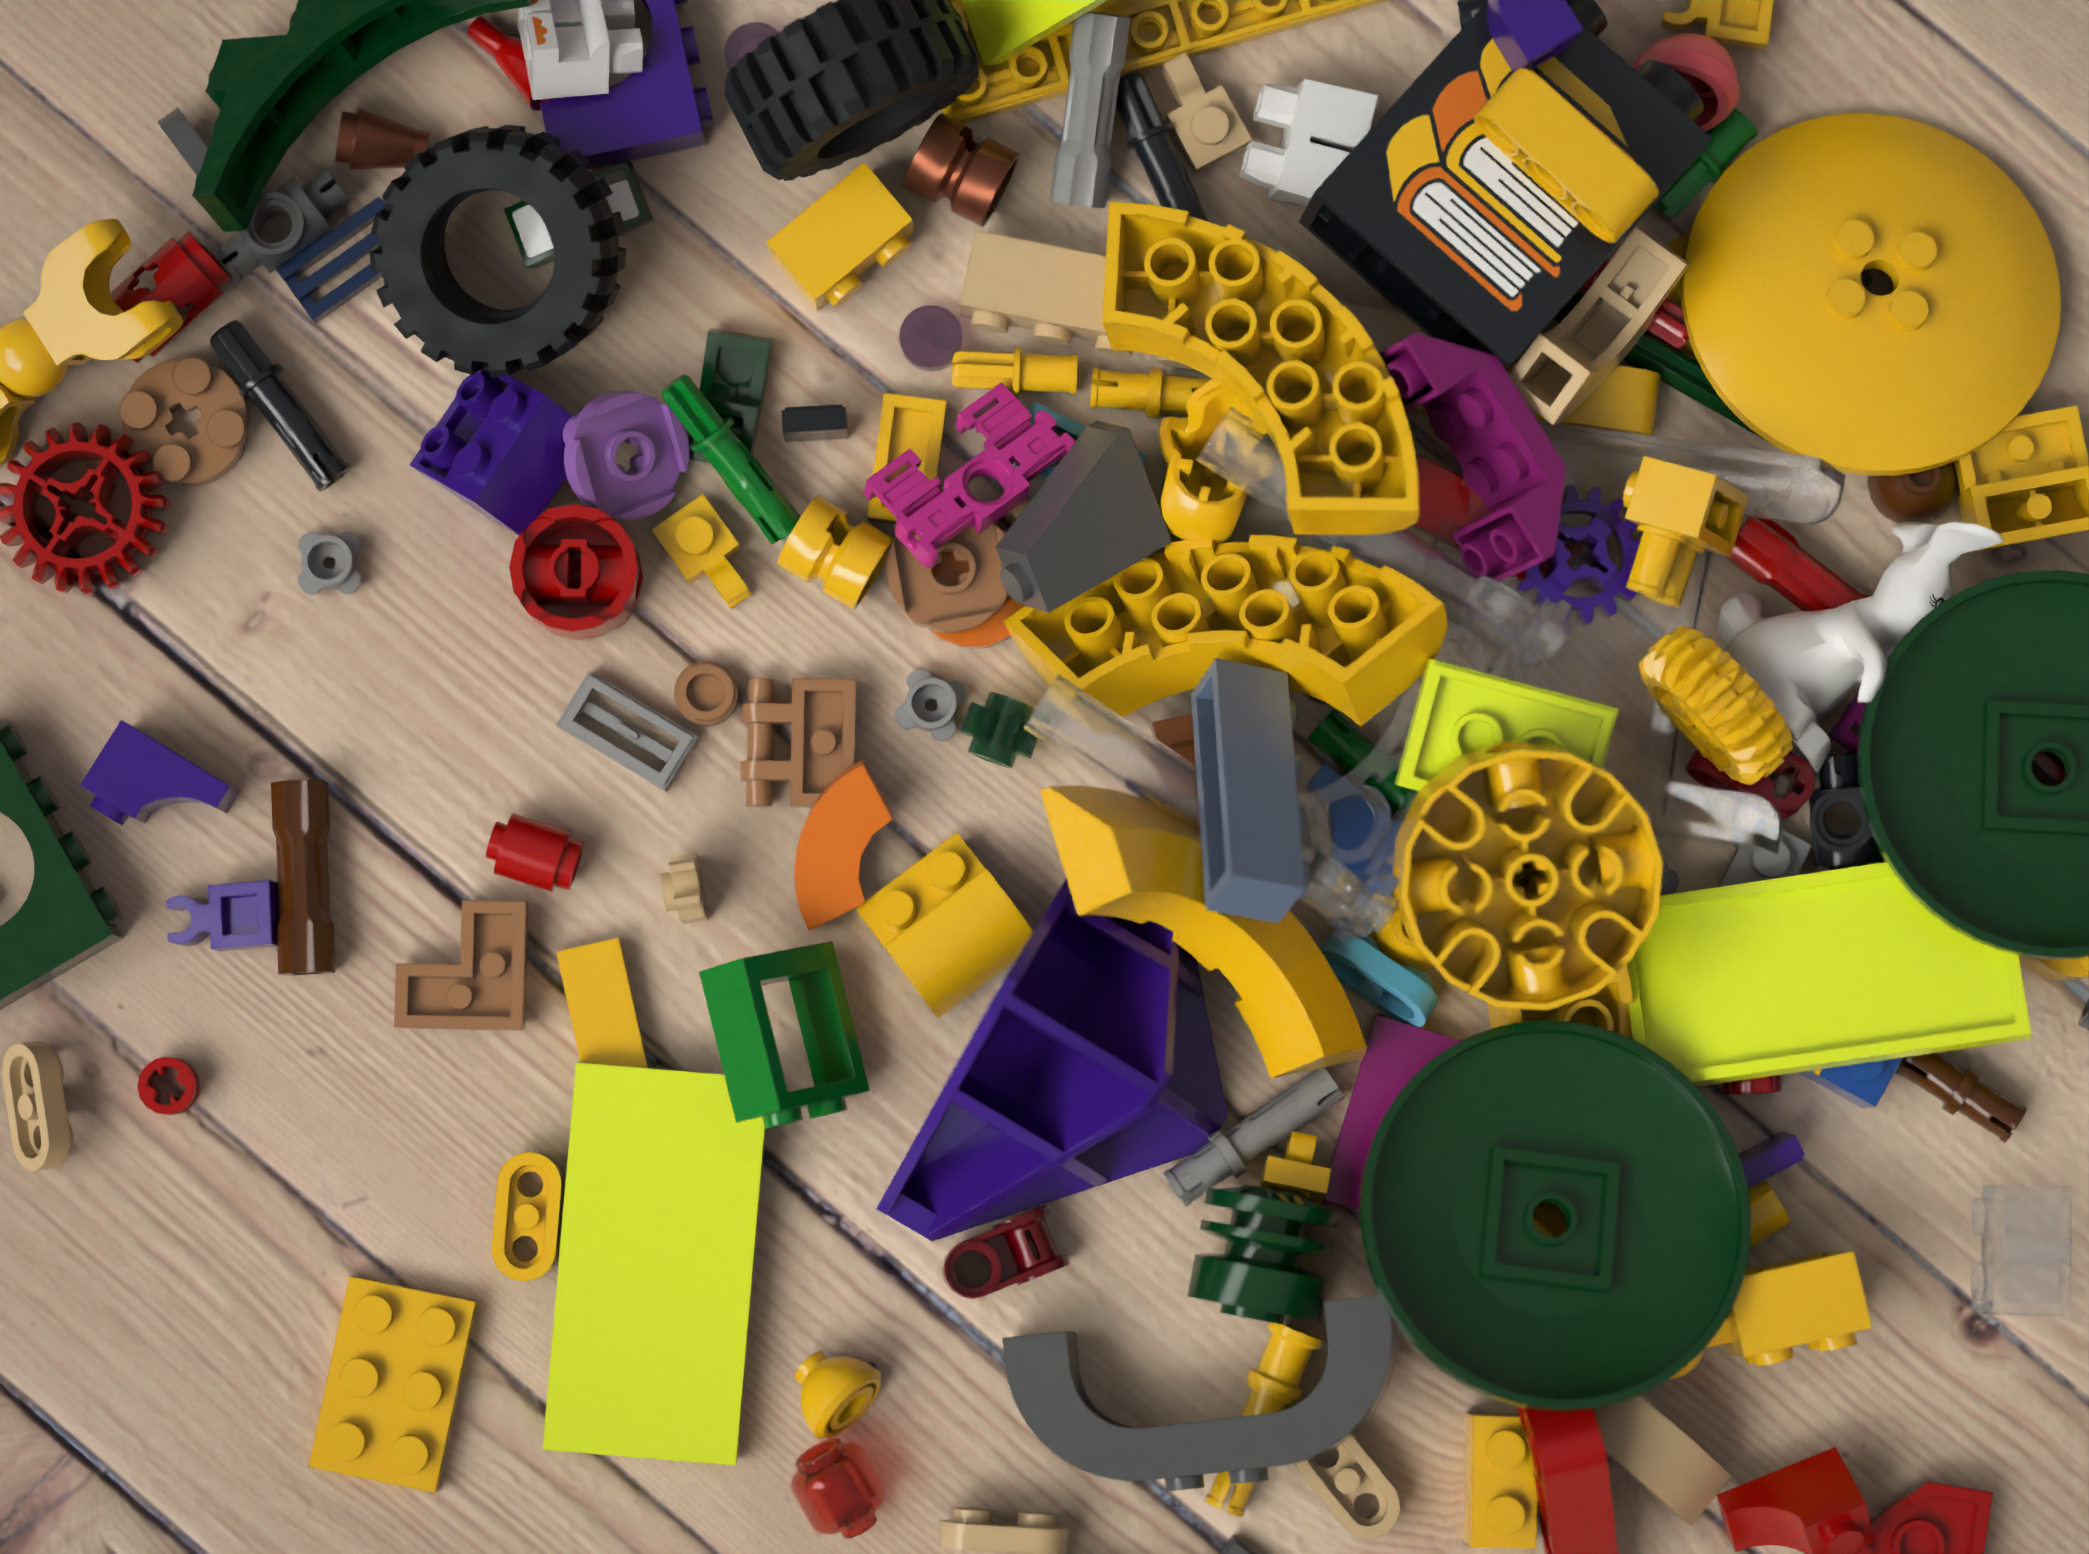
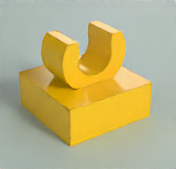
[1259,1131,1331,1205]

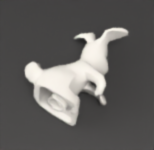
[1717,521,2003,773]

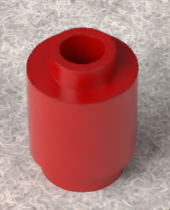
[485,813,585,892]

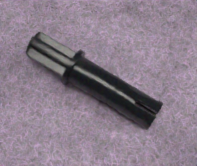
[1116,72,1209,222]
[210,320,352,492]

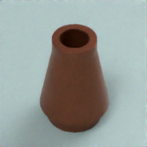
[335,108,429,170]

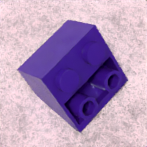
[410,370,572,536]

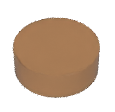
[674,661,739,726]

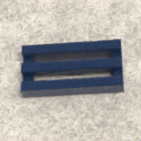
[276,197,386,324]

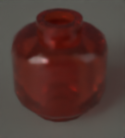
[790,1438,886,1539]

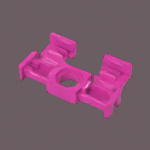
[864,382,1075,568]

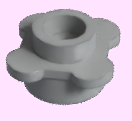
[298,531,362,595]
[895,669,967,741]

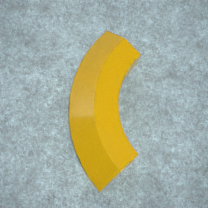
[1040,785,1367,1078]

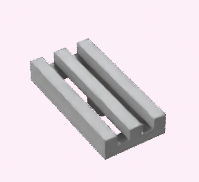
[556,671,699,792]

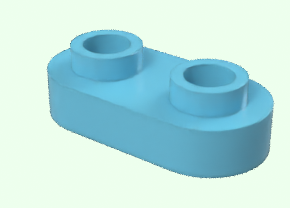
[1320,929,1438,1027]

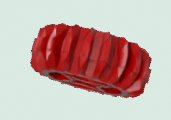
[0,422,171,595]

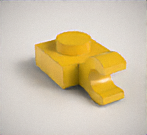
[651,494,751,609]

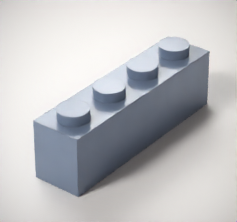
[1191,658,1310,923]

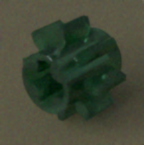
[960,692,1041,769]

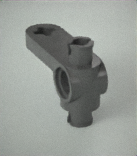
[157,107,350,283]

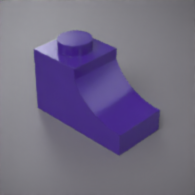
[80,720,240,826]

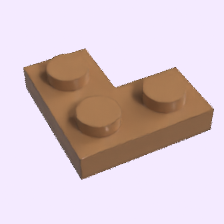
[394,900,529,1031]

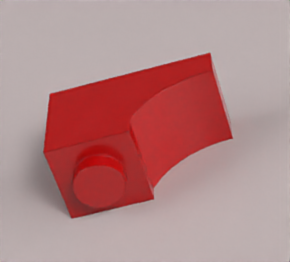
[1716,1447,1875,1554]

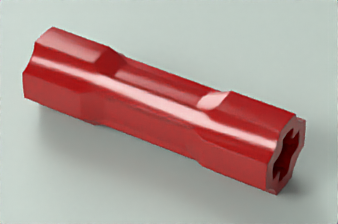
[1722,508,1871,611]

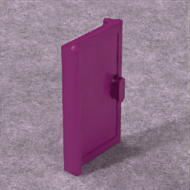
[1322,1013,1462,1211]

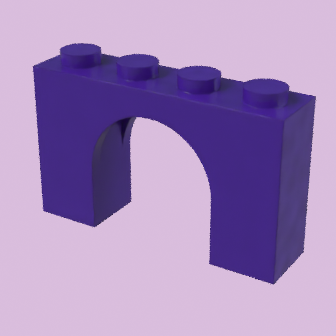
[540,0,714,170]

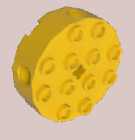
[1391,741,1663,1010]

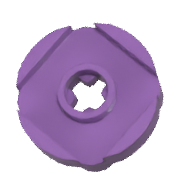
[563,390,690,520]

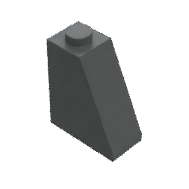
[996,421,1172,613]

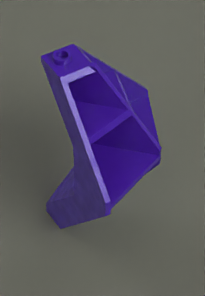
[876,878,1228,1241]

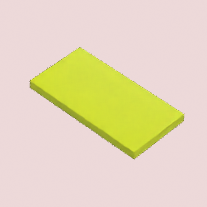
[1626,862,2032,1087]
[542,1062,765,1466]

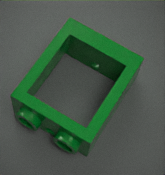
[699,941,870,1129]

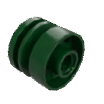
[1187,1185,1340,1324]

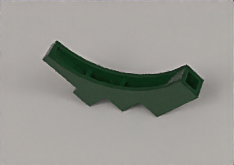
[192,0,532,232]

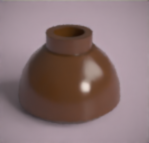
[1867,462,1957,524]

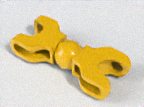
[0,219,183,467]

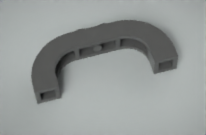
[1002,1295,1398,1492]

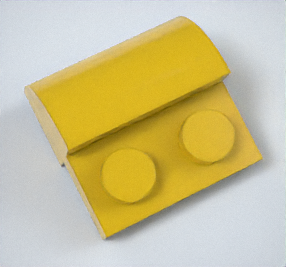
[1954,405,2089,551]
[855,832,1033,1018]

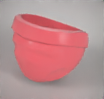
[1631,33,1739,131]

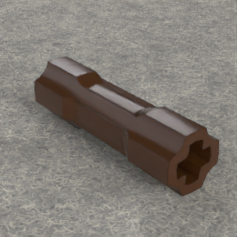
[271,779,336,976]

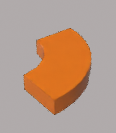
[794,759,893,931]

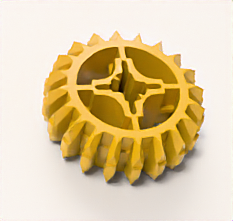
[1639,625,1793,785]

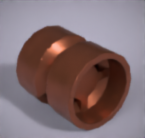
[904,113,1020,227]

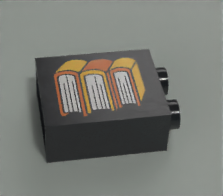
[1299,0,1712,372]

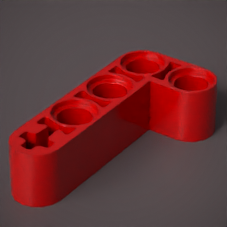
[1517,1406,1618,1554]

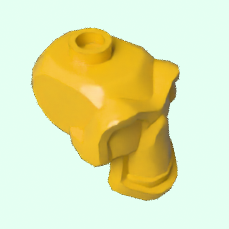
[1158,379,1279,544]

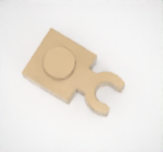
[661,853,708,924]

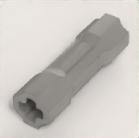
[1050,11,1130,208]

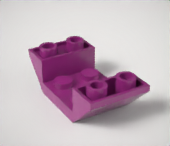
[1379,332,1566,588]

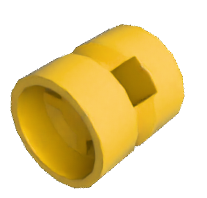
[777,494,895,610]

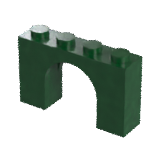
[0,721,123,1010]

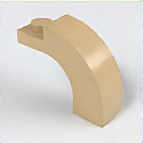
[1509,226,1691,425]
[1593,1396,1732,1526]

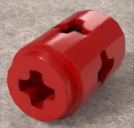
[111,231,232,363]

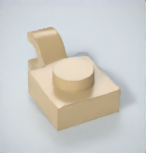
[1161,52,1252,173]

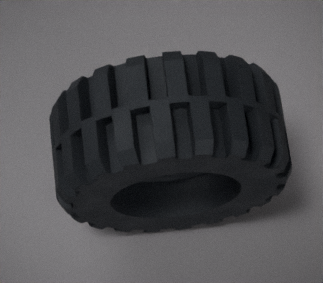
[724,0,980,181]
[370,125,626,377]

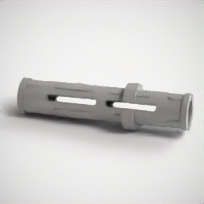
[1163,1068,1344,1207]

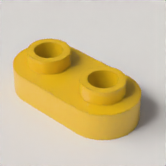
[491,1152,564,1281]

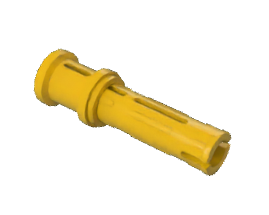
[1204,1322,1324,1517]

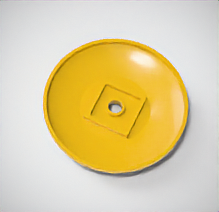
[1681,113,2061,476]

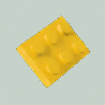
[308,1276,478,1493]

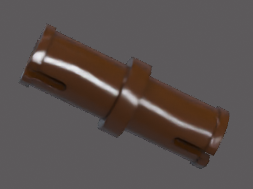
[1895,1053,2027,1143]

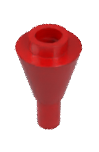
[467,16,557,111]

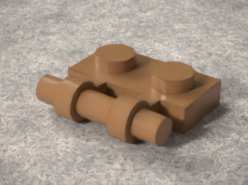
[740,678,857,808]

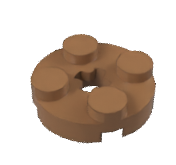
[119,357,250,486]
[886,523,1008,634]

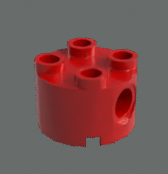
[509,504,643,640]

